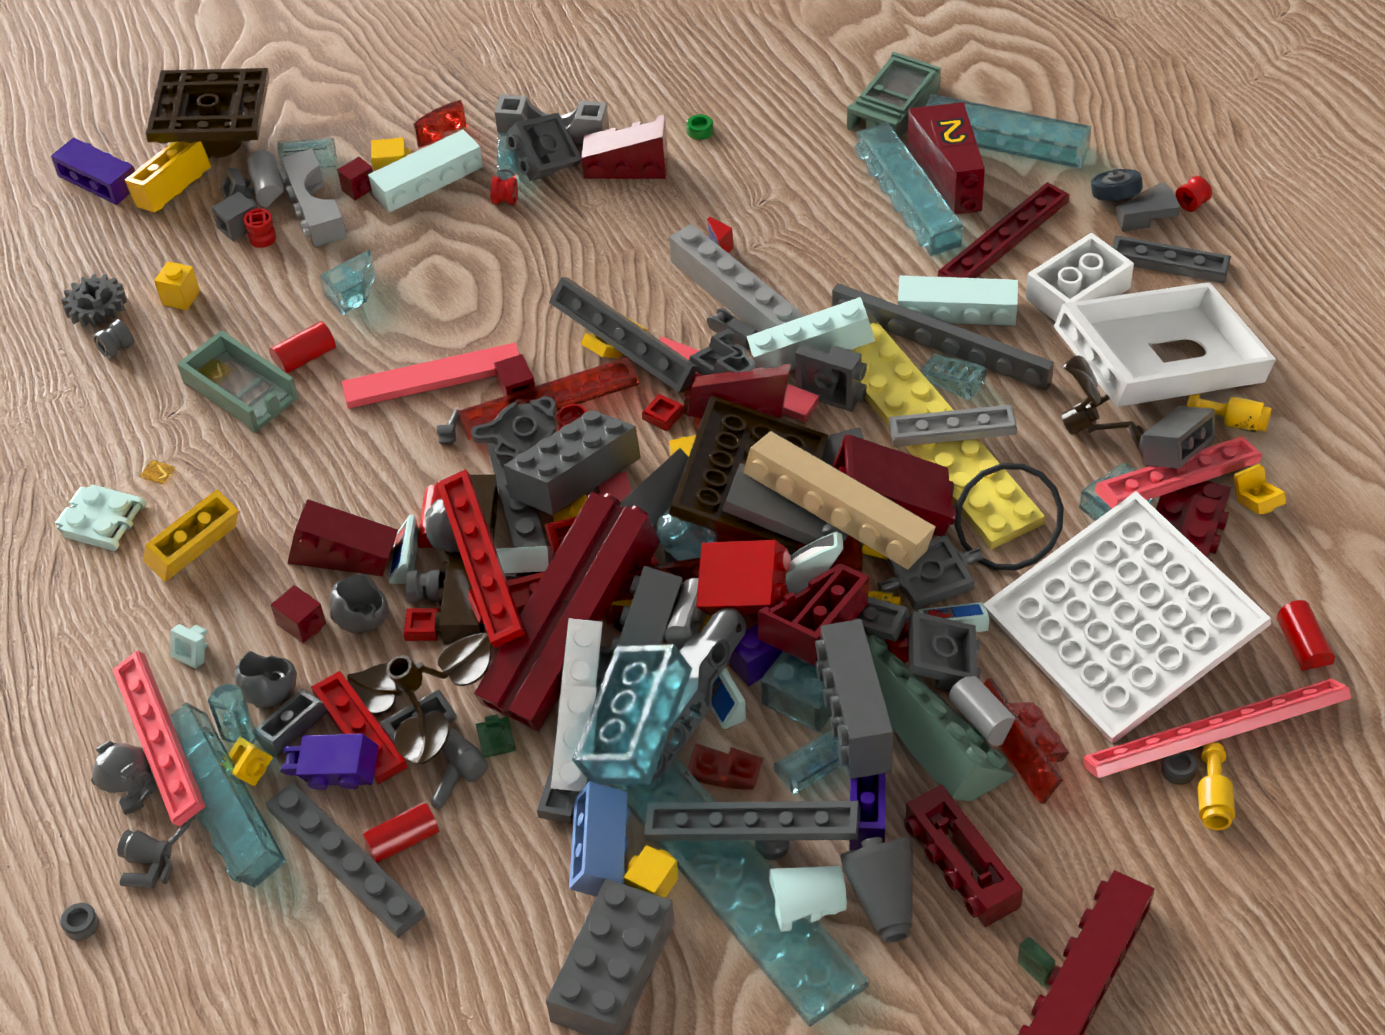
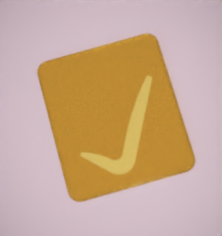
[198,358,232,383]
[140,460,175,484]

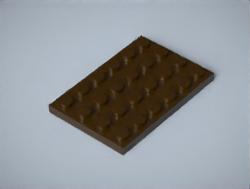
[668,395,828,556]

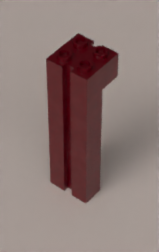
[474,492,661,732]

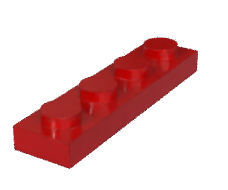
[311,671,408,785]

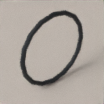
[954,463,1064,571]

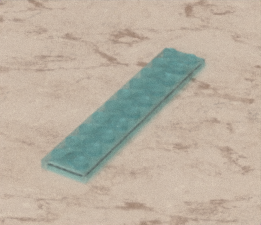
[601,742,869,1027]

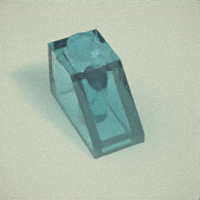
[320,250,376,315]

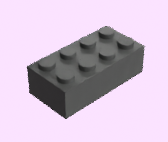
[503,410,641,515]
[815,619,893,779]
[546,879,675,1035]

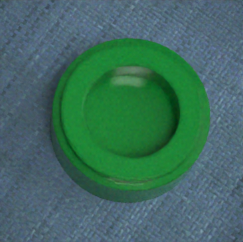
[686,114,714,140]

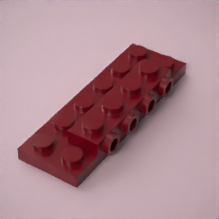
[1156,481,1231,563]

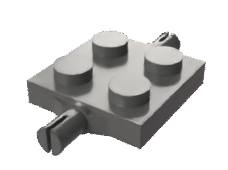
[877,535,984,610]

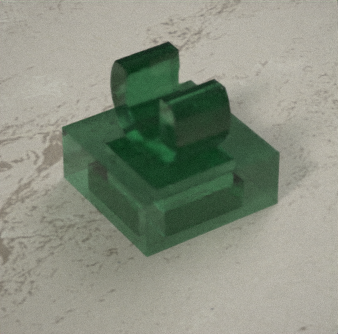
[475,714,516,758]

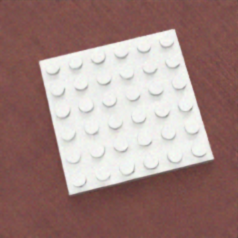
[983,491,1271,745]

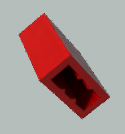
[696,540,791,616]

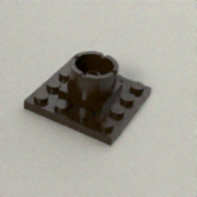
[146,68,269,158]

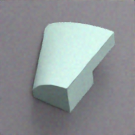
[769,866,847,931]

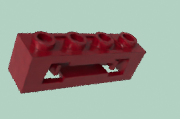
[904,784,1023,927]

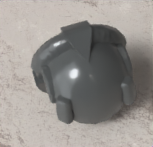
[91,741,157,815]

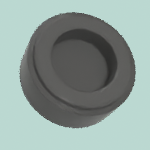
[1161,751,1198,785]
[60,903,99,940]

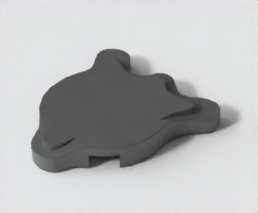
[471,396,557,461]

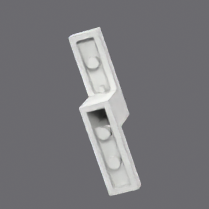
[551,618,603,791]

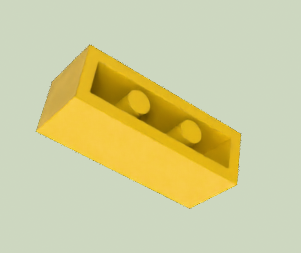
[125,141,211,213]
[143,489,239,582]

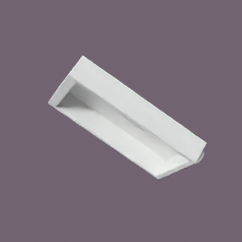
[1054,282,1276,407]

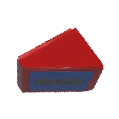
[707,217,734,253]

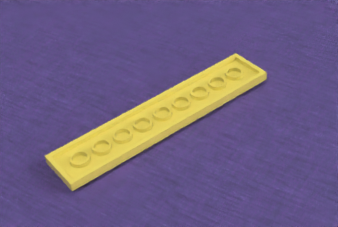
[851,322,1045,550]

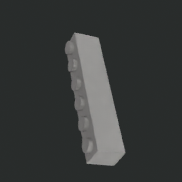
[669,224,804,332]

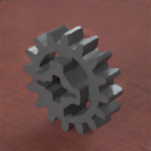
[61,274,127,327]

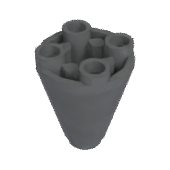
[840,837,913,942]

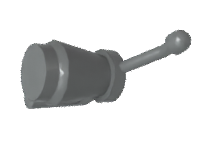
[117,815,196,888]

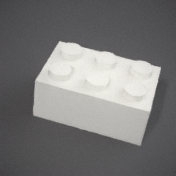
[1026,232,1134,322]

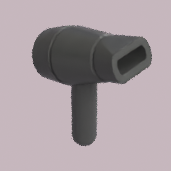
[431,726,488,809]

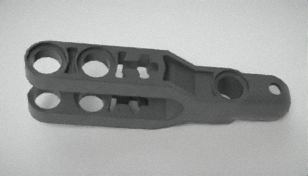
[598,608,746,781]

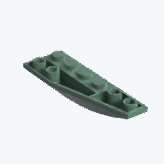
[866,634,1015,802]

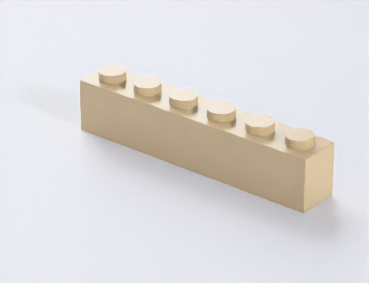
[743,431,936,570]

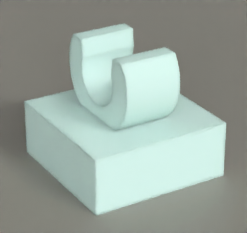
[170,624,208,669]

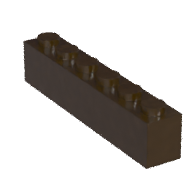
[435,474,499,645]

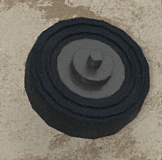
[1091,168,1143,202]

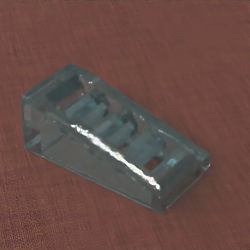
[920,354,986,400]

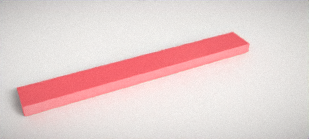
[1083,678,1351,778]

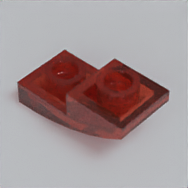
[413,100,467,148]
[684,743,763,790]

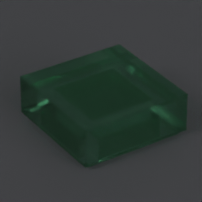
[1017,937,1055,987]

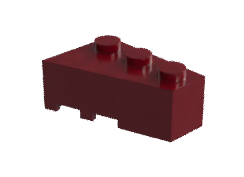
[581,115,668,179]
[687,364,791,419]
[287,499,398,577]
[758,563,870,666]

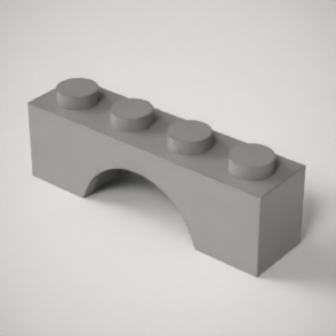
[494,94,609,144]
[279,149,347,247]

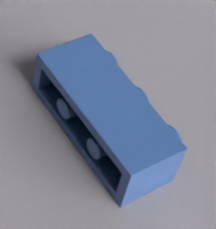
[569,781,630,897]

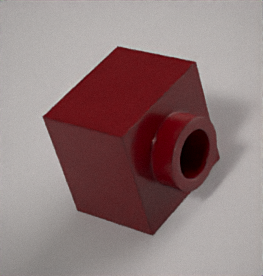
[337,157,373,200]

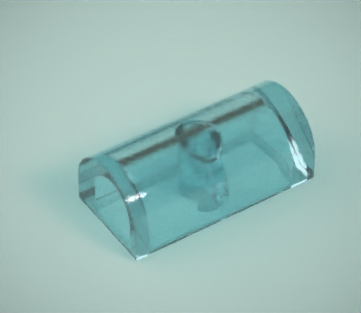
[497,133,519,184]
[277,138,337,169]
[208,684,256,744]
[774,730,841,794]

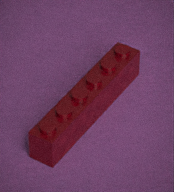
[1018,870,1155,1035]

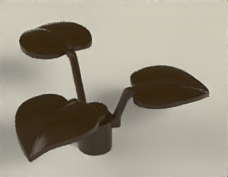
[1061,355,1149,467]
[347,633,492,765]

